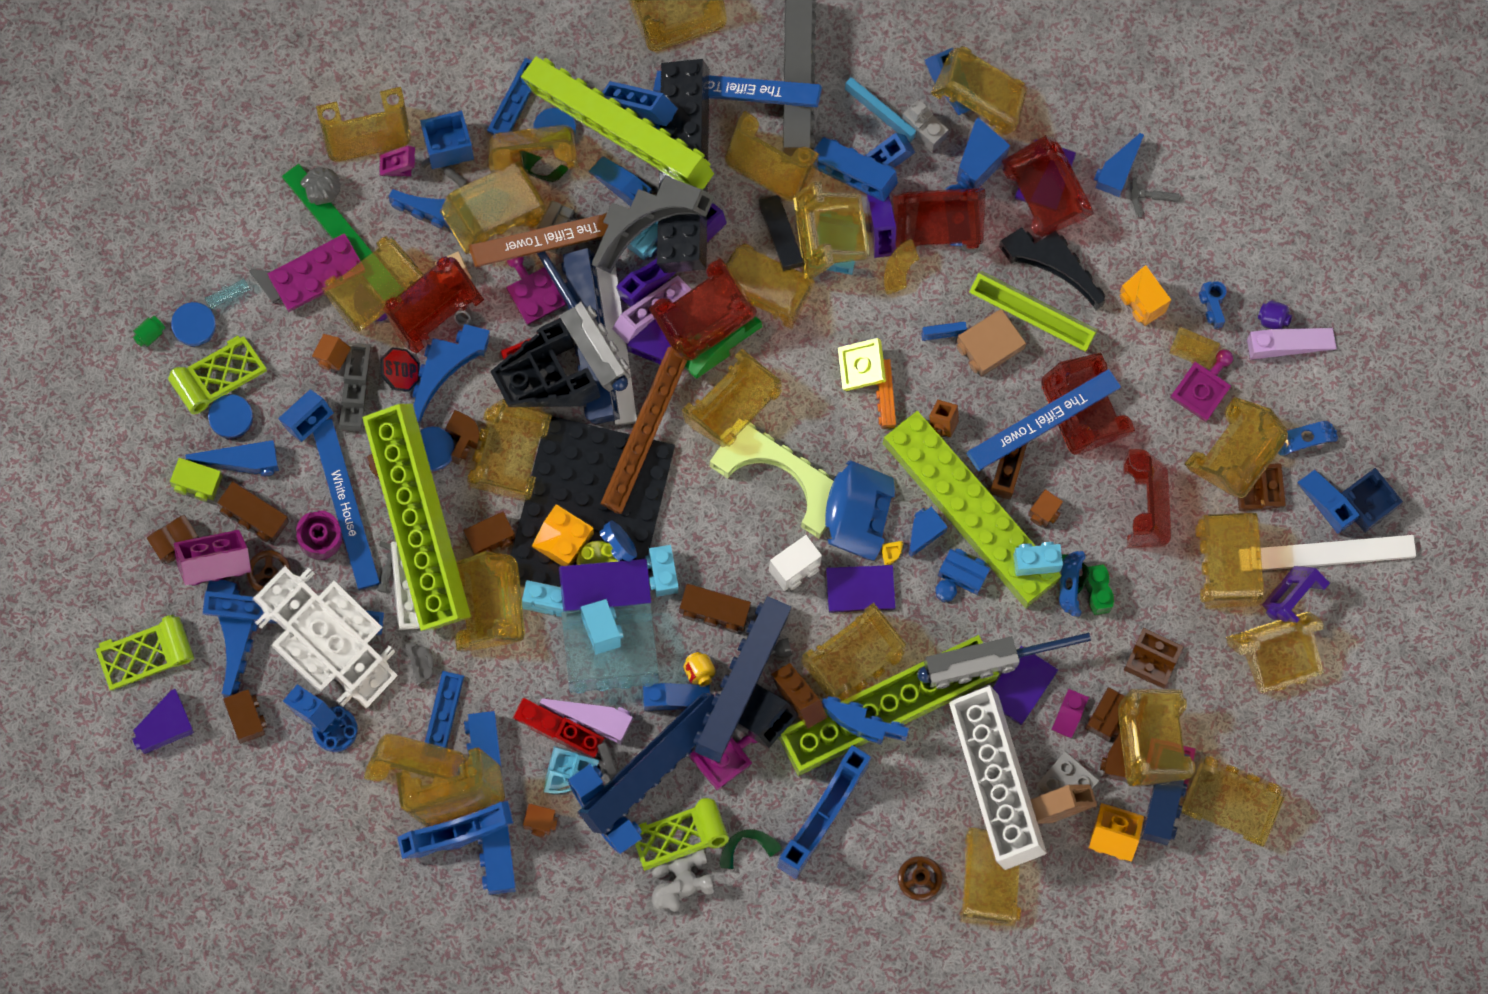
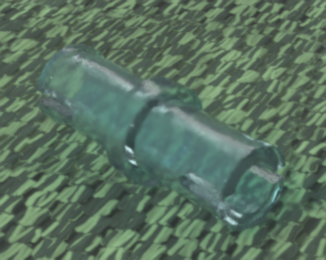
[204,278,250,310]

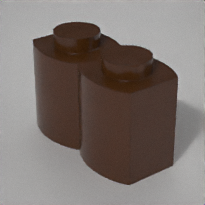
[147,514,199,563]

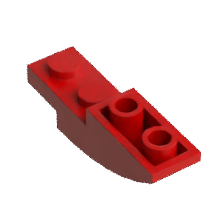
[512,697,604,758]

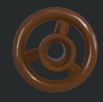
[246,550,291,592]
[898,856,943,901]

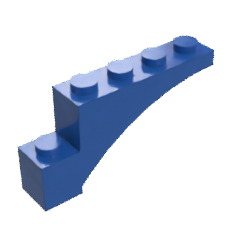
[389,186,510,237]
[413,324,490,426]
[206,580,259,698]
[397,801,513,859]

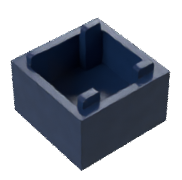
[1341,468,1403,533]

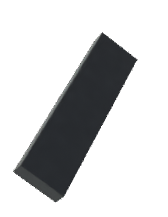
[759,195,804,272]

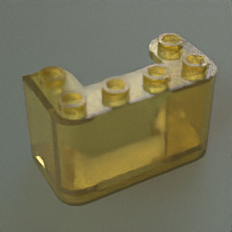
[440,162,547,255]
[1195,513,1264,608]
[801,603,907,701]
[396,747,505,827]

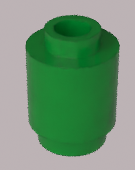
[132,315,165,347]

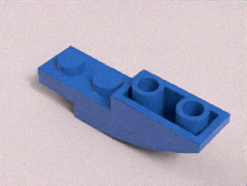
[822,697,909,744]

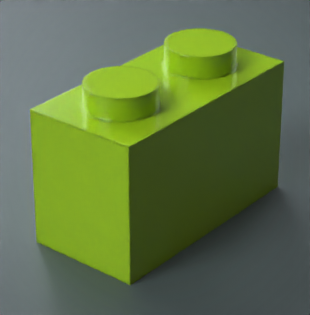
[170,458,223,502]

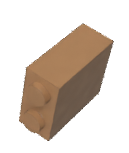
[956,309,1026,377]
[1031,784,1097,824]

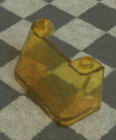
[628,0,727,52]
[931,46,1027,137]
[725,111,819,202]
[489,125,579,178]
[321,236,428,332]
[714,243,815,330]
[682,349,782,447]
[1184,397,1288,498]
[455,551,525,652]
[1118,689,1196,787]
[364,734,466,802]
[960,827,1021,926]

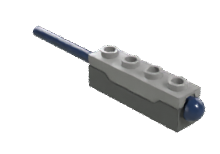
[537,251,631,392]
[917,633,1091,689]

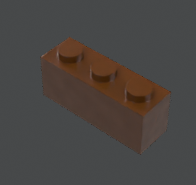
[990,426,1028,500]
[217,481,289,543]
[679,584,751,633]
[771,663,827,729]

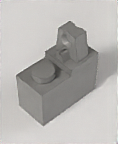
[902,100,948,152]

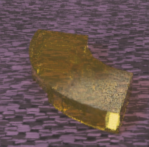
[884,238,919,295]

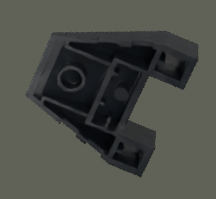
[490,318,601,407]

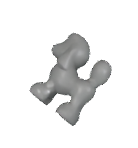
[651,849,714,912]

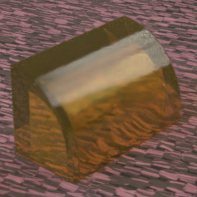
[1169,327,1220,369]

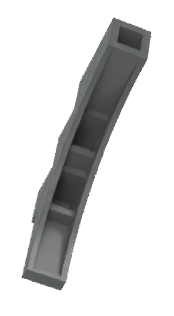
[591,176,715,274]

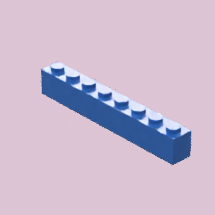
[464,711,516,895]

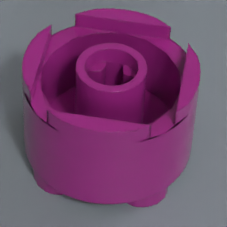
[296,511,342,560]

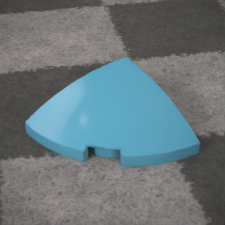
[543,746,599,794]

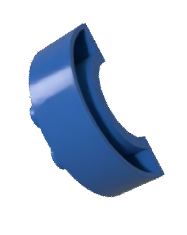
[568,764,642,854]

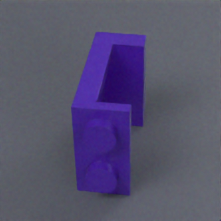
[1262,566,1330,623]

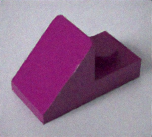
[379,145,415,177]
[1051,688,1089,739]

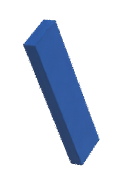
[487,58,532,141]
[421,671,464,762]

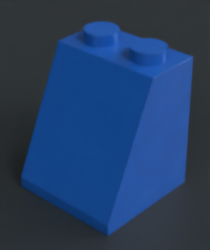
[956,117,1010,195]

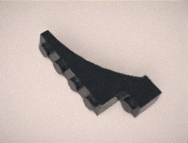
[999,227,1105,310]

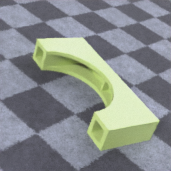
[709,419,833,539]

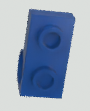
[1199,281,1227,329]

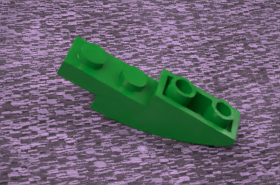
[684,310,762,379]

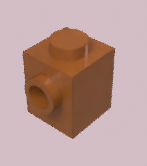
[312,334,351,371]
[929,399,959,438]
[1028,489,1063,527]
[523,804,559,837]

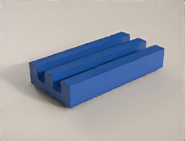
[921,322,967,341]

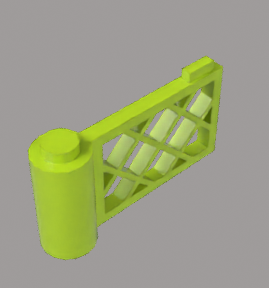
[168,336,267,414]
[95,614,194,691]
[635,798,729,871]

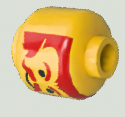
[683,652,716,687]

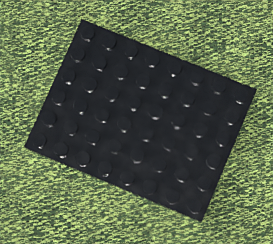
[504,415,675,613]

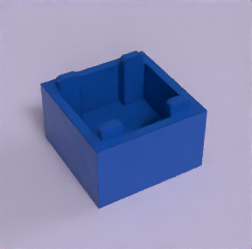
[420,111,474,170]

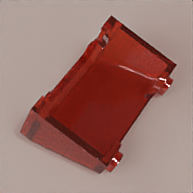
[1002,135,1094,237]
[893,188,986,251]
[383,256,484,354]
[649,258,757,360]
[1041,353,1135,455]
[1123,449,1171,548]

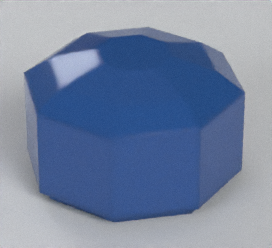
[935,580,957,602]

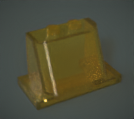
[793,181,870,279]
[1226,611,1324,694]

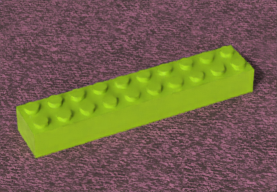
[521,56,714,190]
[362,404,471,631]
[882,410,1062,609]
[779,635,999,777]

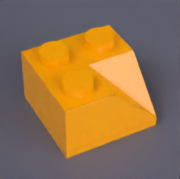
[1120,265,1171,326]
[532,504,594,566]

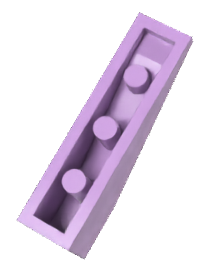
[612,275,693,344]
[1247,328,1336,360]
[540,699,633,745]

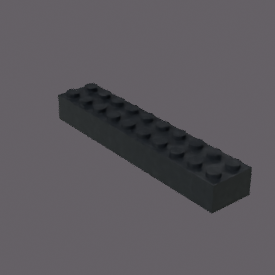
[657,59,710,273]

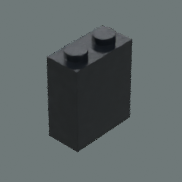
[736,684,798,748]

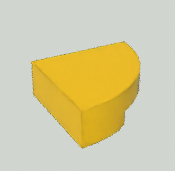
[881,541,903,565]

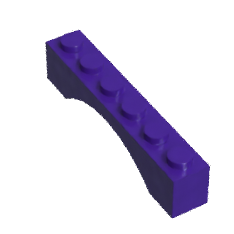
[616,202,727,307]

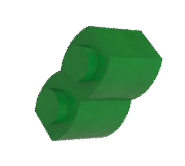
[1085,564,1114,615]

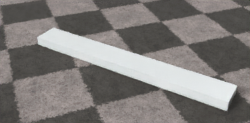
[596,266,637,426]
[1238,535,1416,573]

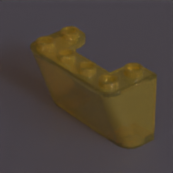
[316,87,411,162]
[467,399,552,500]
[1181,756,1285,847]

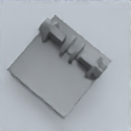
[1037,751,1099,793]

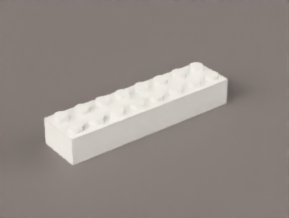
[949,686,1047,870]

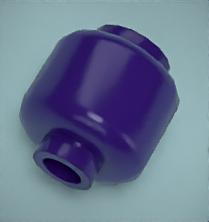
[1258,300,1292,329]

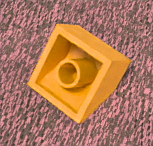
[1089,803,1144,862]

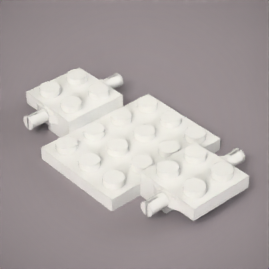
[253,566,398,708]

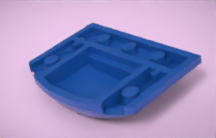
[825,460,895,561]

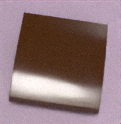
[1234,463,1286,511]
[1124,627,1184,689]

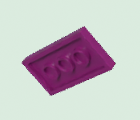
[267,233,366,313]

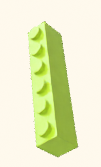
[969,271,1098,352]

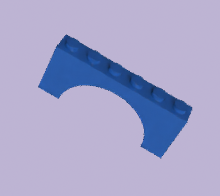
[777,745,871,879]

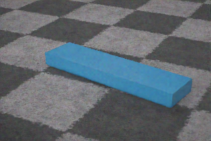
[845,77,916,143]

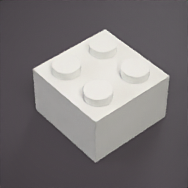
[769,535,822,591]

